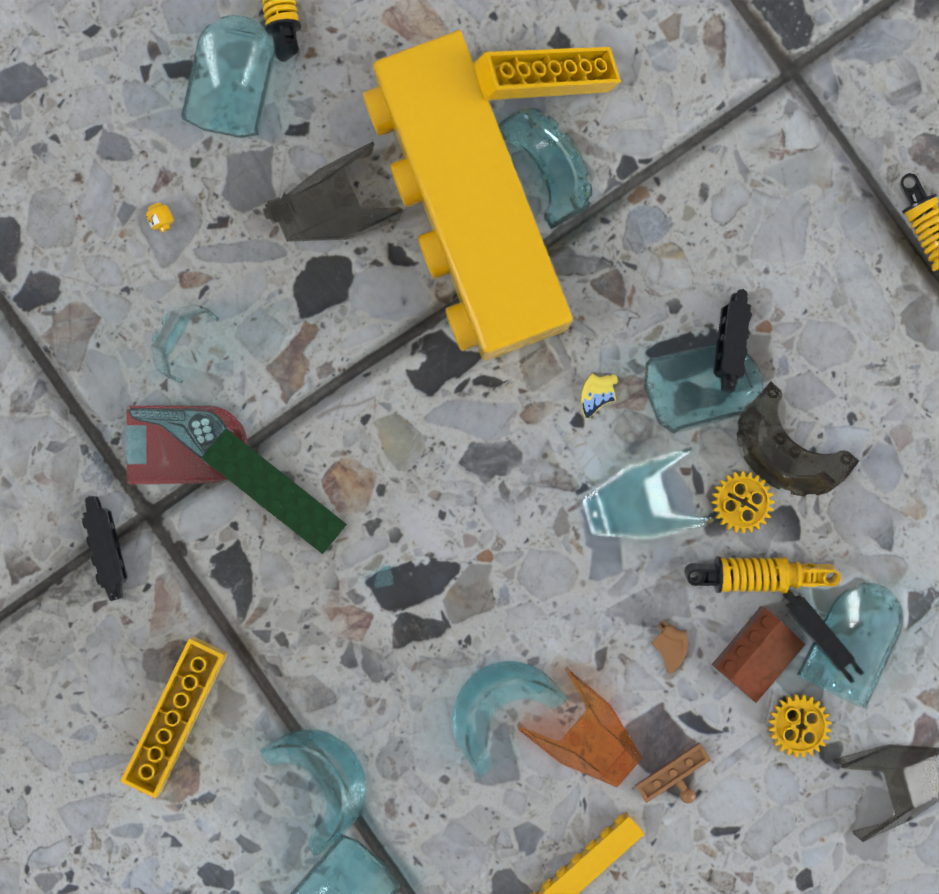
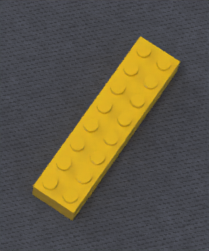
[473,47,621,100]
[120,636,228,798]

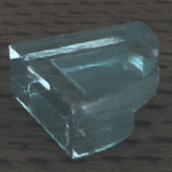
[375,565,394,588]

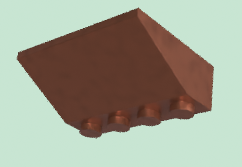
[711,607,806,703]

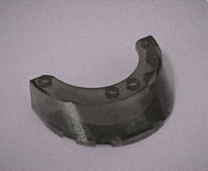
[736,381,859,497]

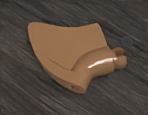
[651,621,688,674]

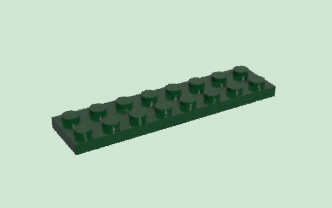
[201,428,347,554]

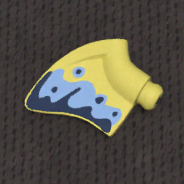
[581,373,618,418]

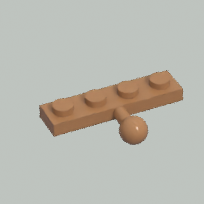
[635,743,711,804]

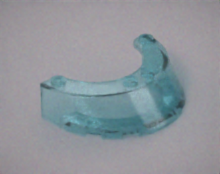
[498,107,592,229]
[453,661,568,778]
[260,730,366,857]

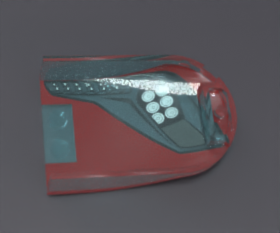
[126,406,248,484]

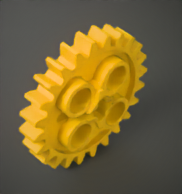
[711,471,775,534]
[767,694,832,758]

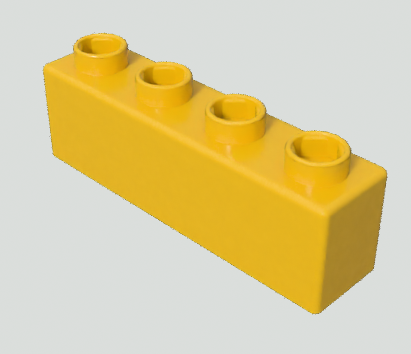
[362,30,573,361]

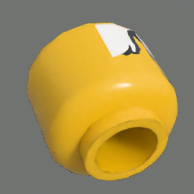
[145,202,174,233]

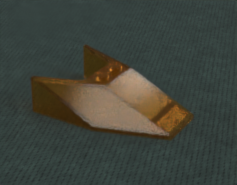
[517,667,642,787]

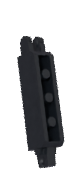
[713,289,752,393]
[82,496,128,601]
[782,589,864,683]

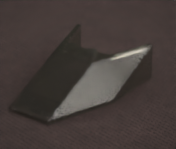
[272,141,403,242]
[833,744,939,842]

